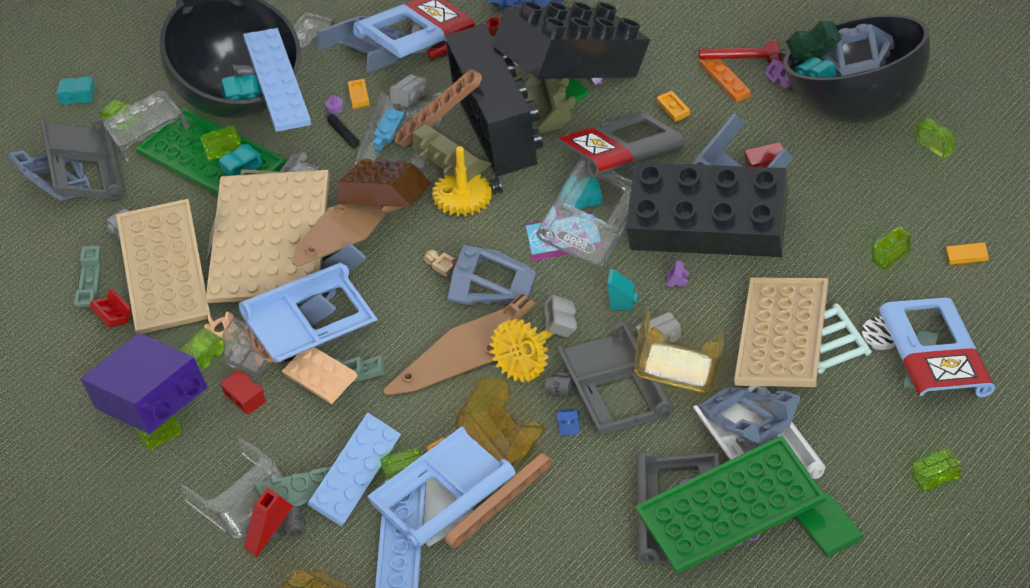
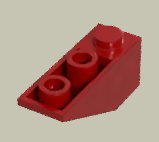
[243,487,293,557]

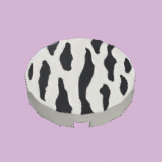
[862,316,895,350]

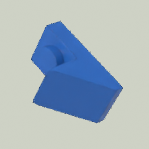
[557,408,580,435]

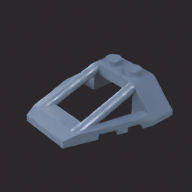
[821,24,894,77]
[8,150,92,200]
[448,244,536,305]
[699,387,800,445]

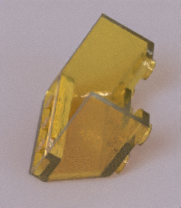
[455,377,545,465]

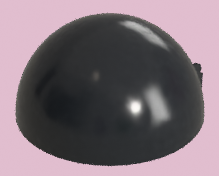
[160,0,301,118]
[780,15,930,123]

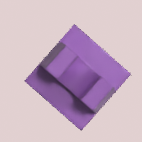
[666,260,689,288]

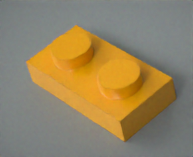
[656,91,690,122]

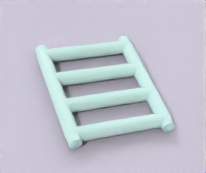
[818,303,872,374]

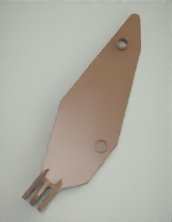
[292,203,402,267]
[383,293,536,396]

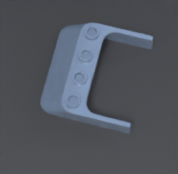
[316,16,408,73]
[693,113,793,168]
[297,243,366,327]

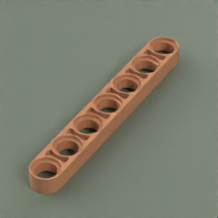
[394,70,482,147]
[444,453,552,549]

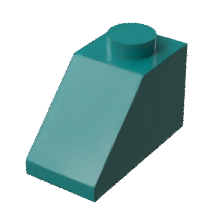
[607,269,639,311]

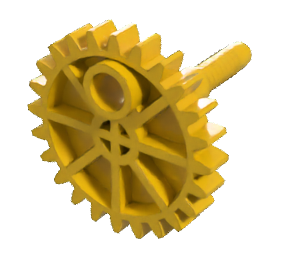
[432,146,492,217]
[489,318,554,382]

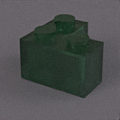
[786,21,842,60]

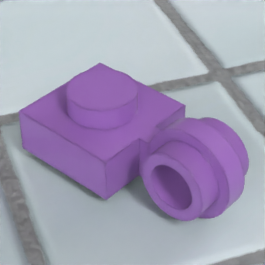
[764,59,792,89]

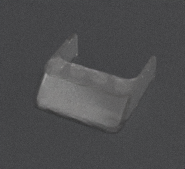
[103,90,190,162]
[180,437,286,538]

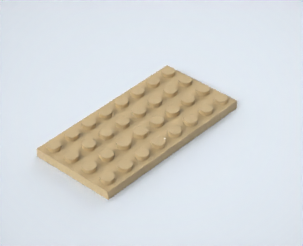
[116,199,211,334]
[734,277,829,387]

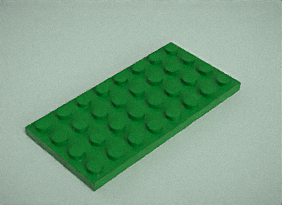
[135,108,286,195]
[635,435,826,574]

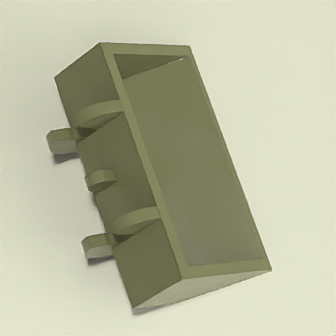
[524,74,576,134]
[412,124,492,182]

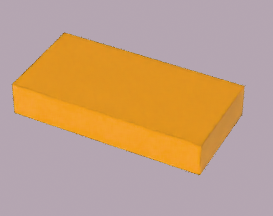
[348,79,370,109]
[946,242,989,265]

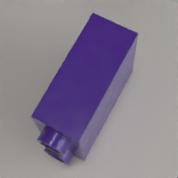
[80,333,208,434]

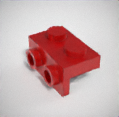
[89,288,131,327]

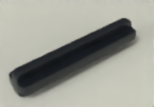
[327,113,360,148]

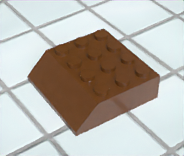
[337,159,431,207]

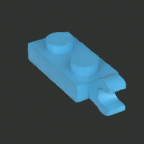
[373,108,405,152]

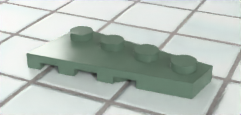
[254,466,332,508]

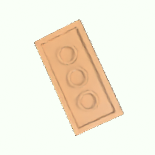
[282,347,358,404]

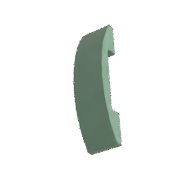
[74,245,101,307]

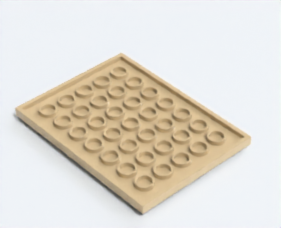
[206,170,330,303]

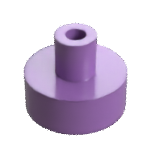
[325,95,344,114]

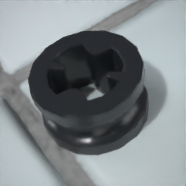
[488,177,503,195]

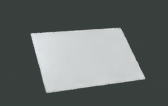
[207,202,220,258]

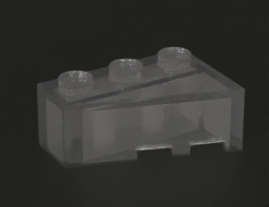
[222,317,270,378]

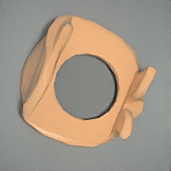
[204,311,238,341]

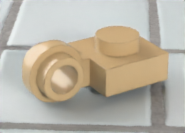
[423,249,454,277]

